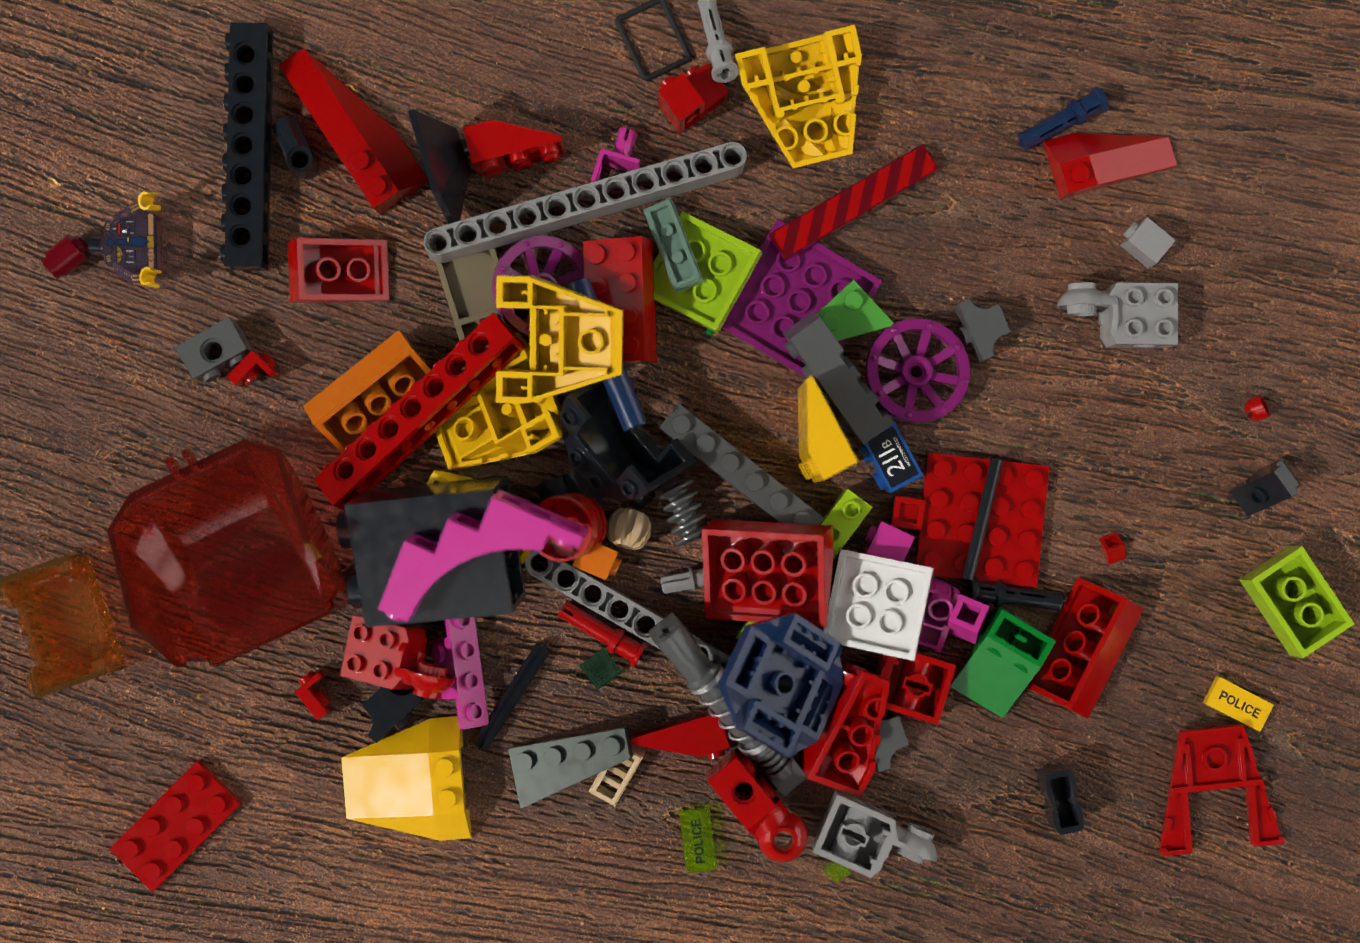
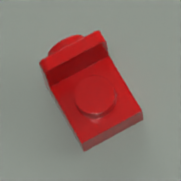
[226,350,280,387]
[295,670,333,720]

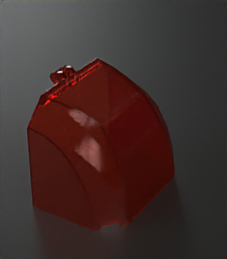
[107,439,347,667]

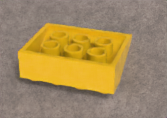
[797,376,858,483]

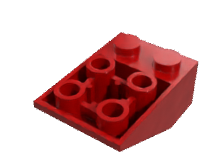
[463,120,567,178]

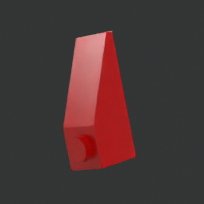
[631,711,730,759]

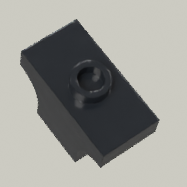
[1230,460,1299,517]
[362,687,424,743]

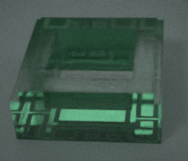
[579,647,622,690]

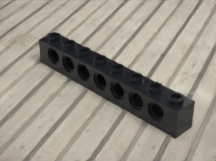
[220,23,274,271]

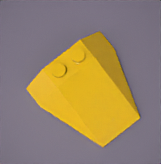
[435,332,563,471]
[341,715,472,841]

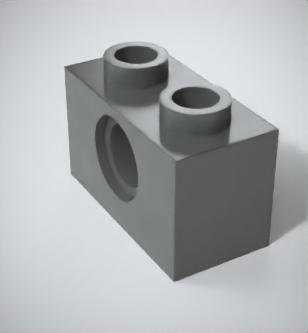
[175,317,254,383]

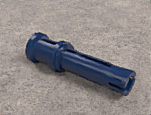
[1017,86,1109,151]

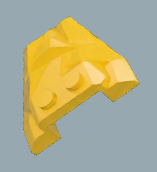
[735,25,862,169]

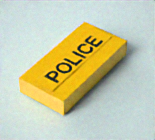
[1203,676,1274,732]

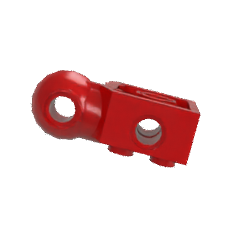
[340,615,457,699]
[839,652,956,725]
[706,749,809,863]

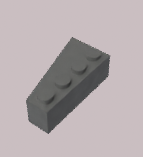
[783,312,894,445]

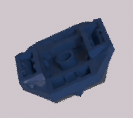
[718,613,843,758]

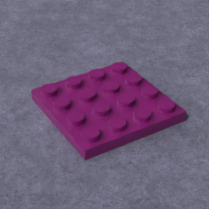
[722,219,882,386]

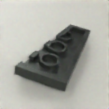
[508,726,633,809]

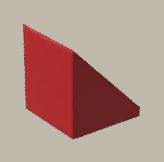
[1099,532,1126,565]

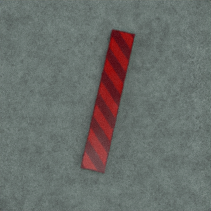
[769,144,939,261]

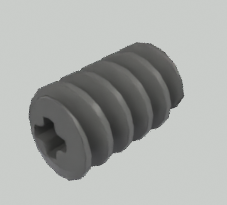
[659,478,707,547]

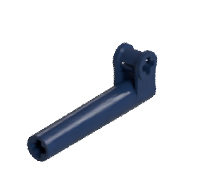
[565,278,647,432]

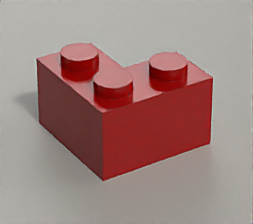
[658,63,729,134]

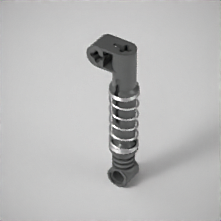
[648,612,807,796]

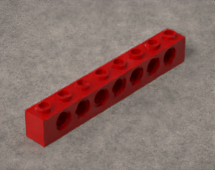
[314,313,526,511]

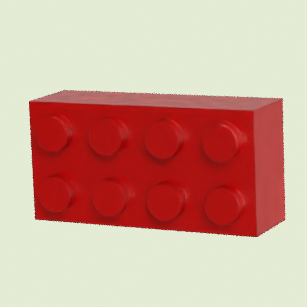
[583,236,657,365]

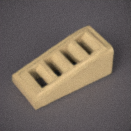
[588,740,646,807]

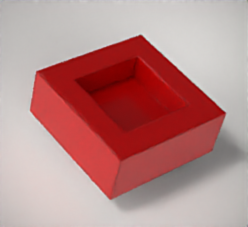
[890,496,926,531]

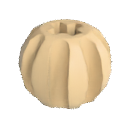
[607,508,651,550]

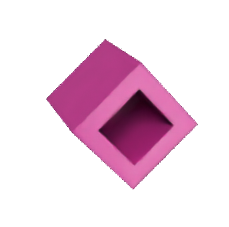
[948,594,989,644]

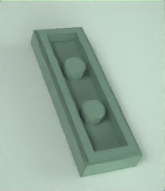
[643,198,705,294]

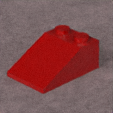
[287,238,389,303]

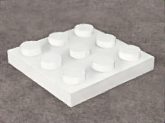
[823,549,934,661]

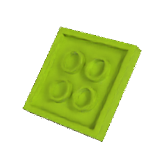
[654,211,763,333]

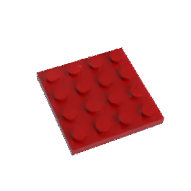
[915,452,1050,587]

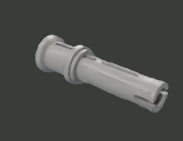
[697,0,739,83]

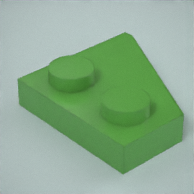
[817,280,893,342]

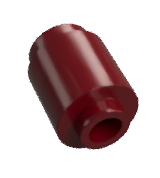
[41,234,89,279]

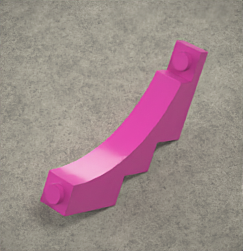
[378,490,589,622]

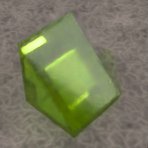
[822,861,851,883]

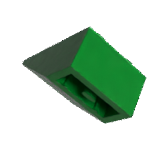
[950,608,1056,718]

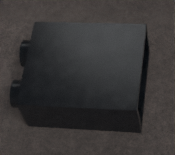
[336,475,526,627]

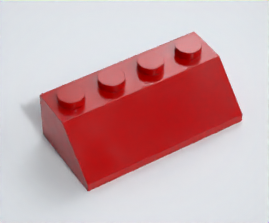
[1027,577,1144,719]

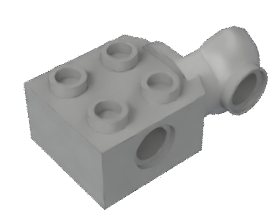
[1056,282,1178,348]
[812,789,937,878]

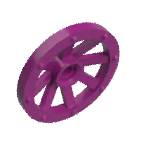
[492,236,584,338]
[865,318,970,423]

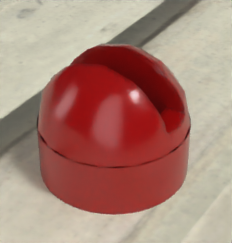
[1244,394,1271,421]

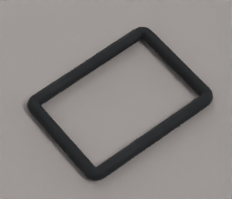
[615,0,692,81]

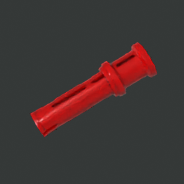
[558,600,648,667]

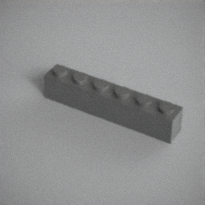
[659,403,824,525]

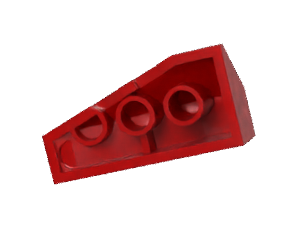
[1043,133,1177,200]
[798,670,890,798]

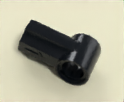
[271,115,320,180]

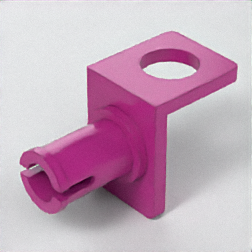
[591,128,640,182]

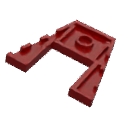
[1159,723,1285,856]

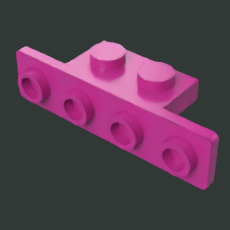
[431,617,489,729]

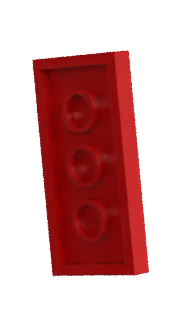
[109,760,243,892]

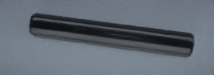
[473,642,550,751]

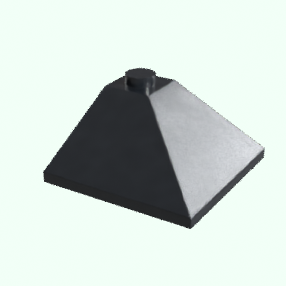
[408,109,471,224]

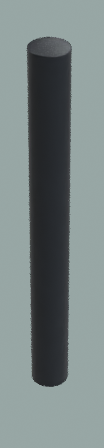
[962,458,1003,580]

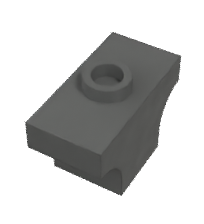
[954,299,1011,363]
[875,713,909,772]

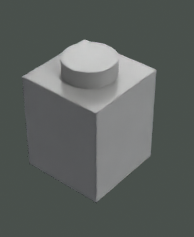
[1120,217,1176,268]

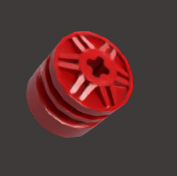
[537,492,607,562]

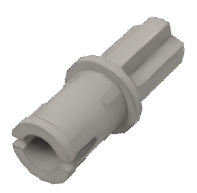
[660,568,704,594]

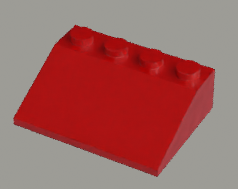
[702,519,834,627]

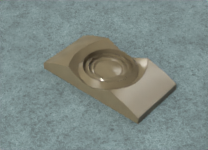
[431,232,517,341]

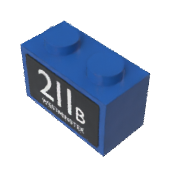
[858,421,923,493]

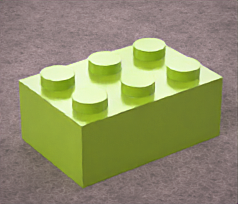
[1239,546,1354,658]

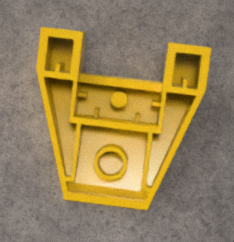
[496,275,623,404]

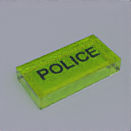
[679,807,717,874]

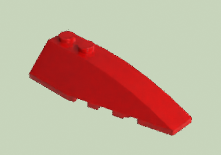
[279,48,429,215]

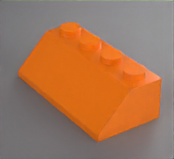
[303,330,432,453]

